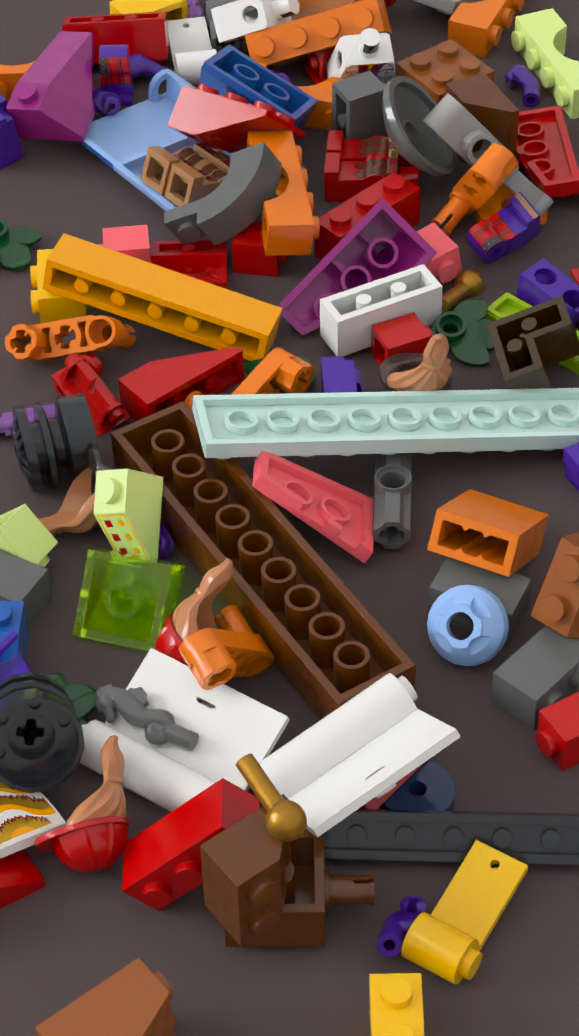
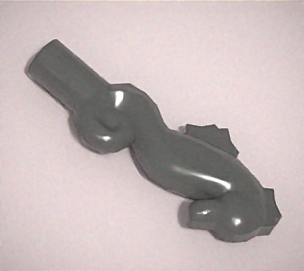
[96,683,199,751]

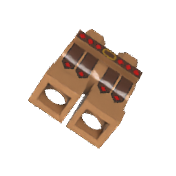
[140,143,230,207]

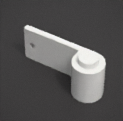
[167,16,217,86]

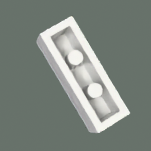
[320,264,442,356]

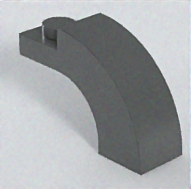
[164,142,282,245]

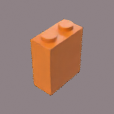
[427,489,550,577]

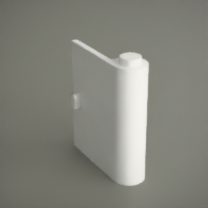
[80,648,290,812]
[259,673,461,837]

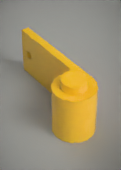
[401,840,528,985]

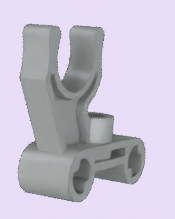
[423,93,554,216]

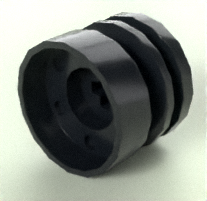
[11,392,102,492]
[0,672,85,793]

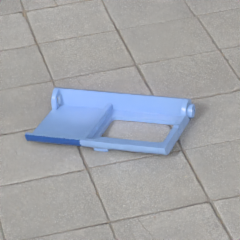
[78,69,304,211]

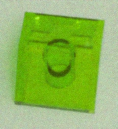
[73,548,186,651]

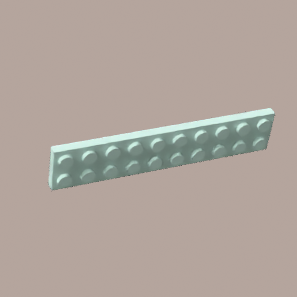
[192,388,579,459]

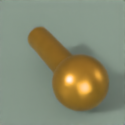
[442,270,484,312]
[235,754,307,842]

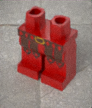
[324,130,419,202]

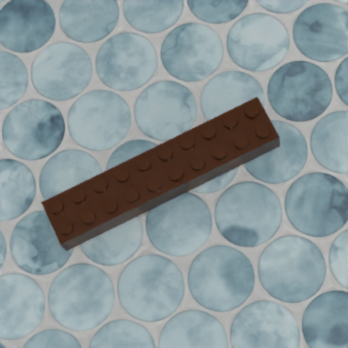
[111,401,416,719]

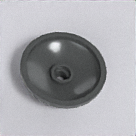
[382,76,458,177]

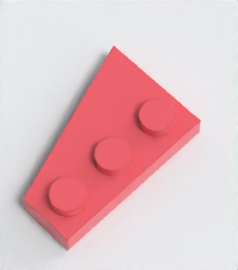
[252,450,374,564]

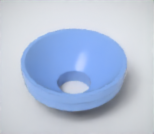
[427,585,509,666]

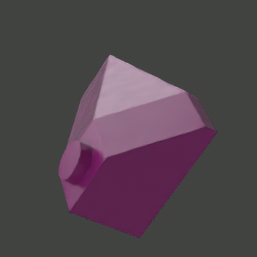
[6,31,95,142]
[278,198,437,336]

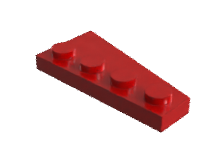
[516,105,579,198]

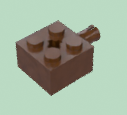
[224,829,375,947]

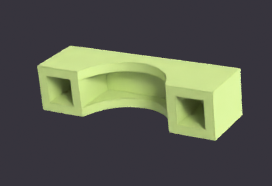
[511,8,579,120]

